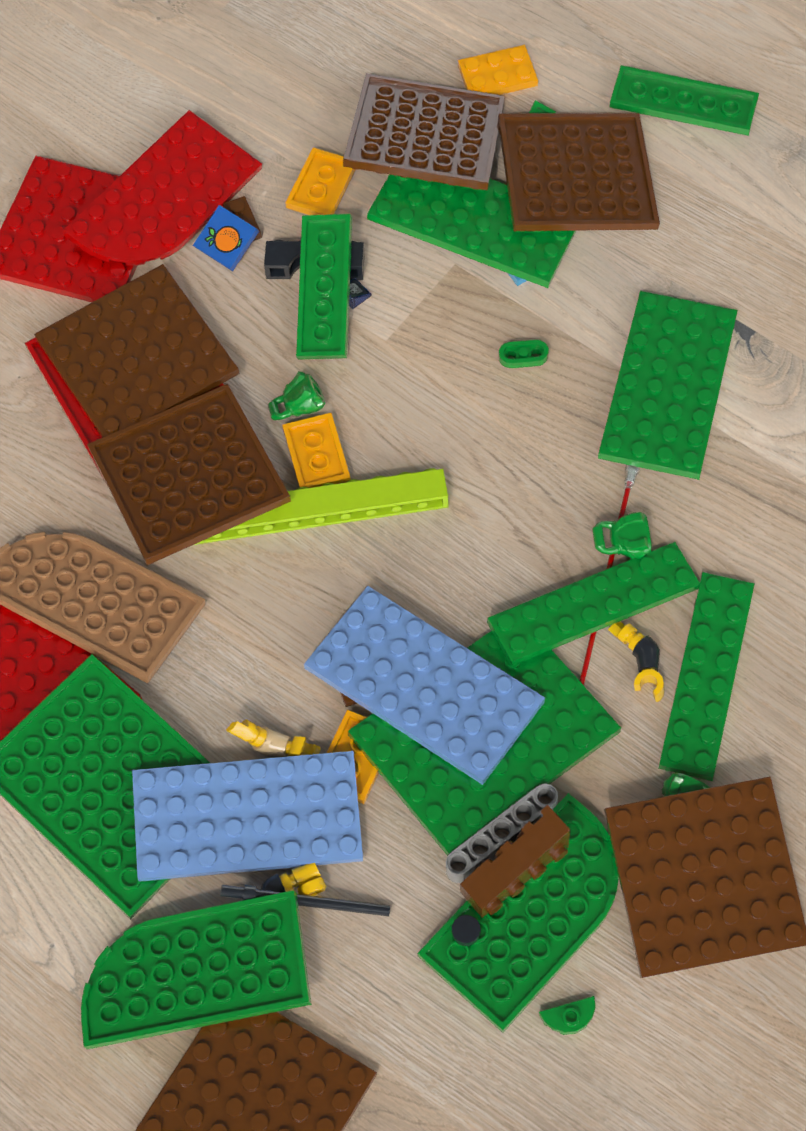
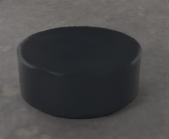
[452,915,480,946]

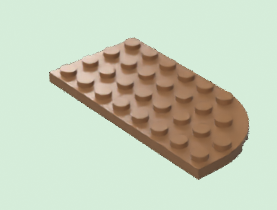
[0,532,205,683]

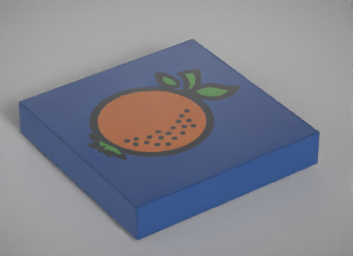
[193,205,259,272]

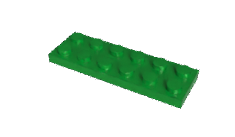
[609,65,759,136]
[296,214,352,360]

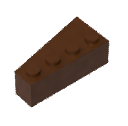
[460,805,570,918]

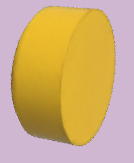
[297,877,327,896]

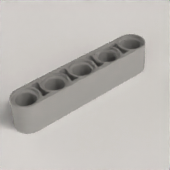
[446,784,558,883]

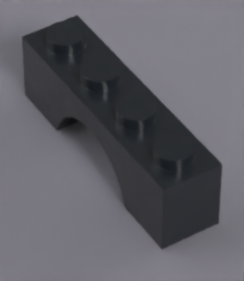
[264,240,365,280]

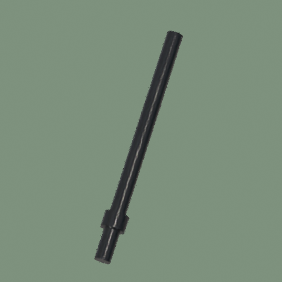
[220,885,390,917]

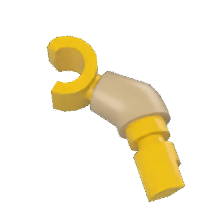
[226,719,321,757]

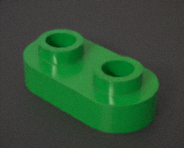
[499,340,549,368]

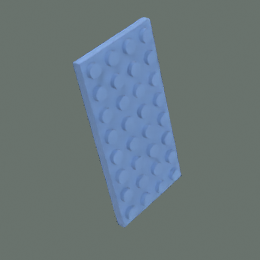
[304,586,545,785]
[132,751,363,881]

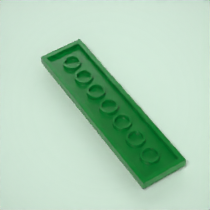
[487,542,700,666]
[658,572,755,781]

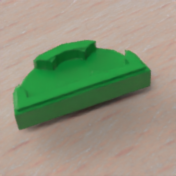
[539,996,596,1035]

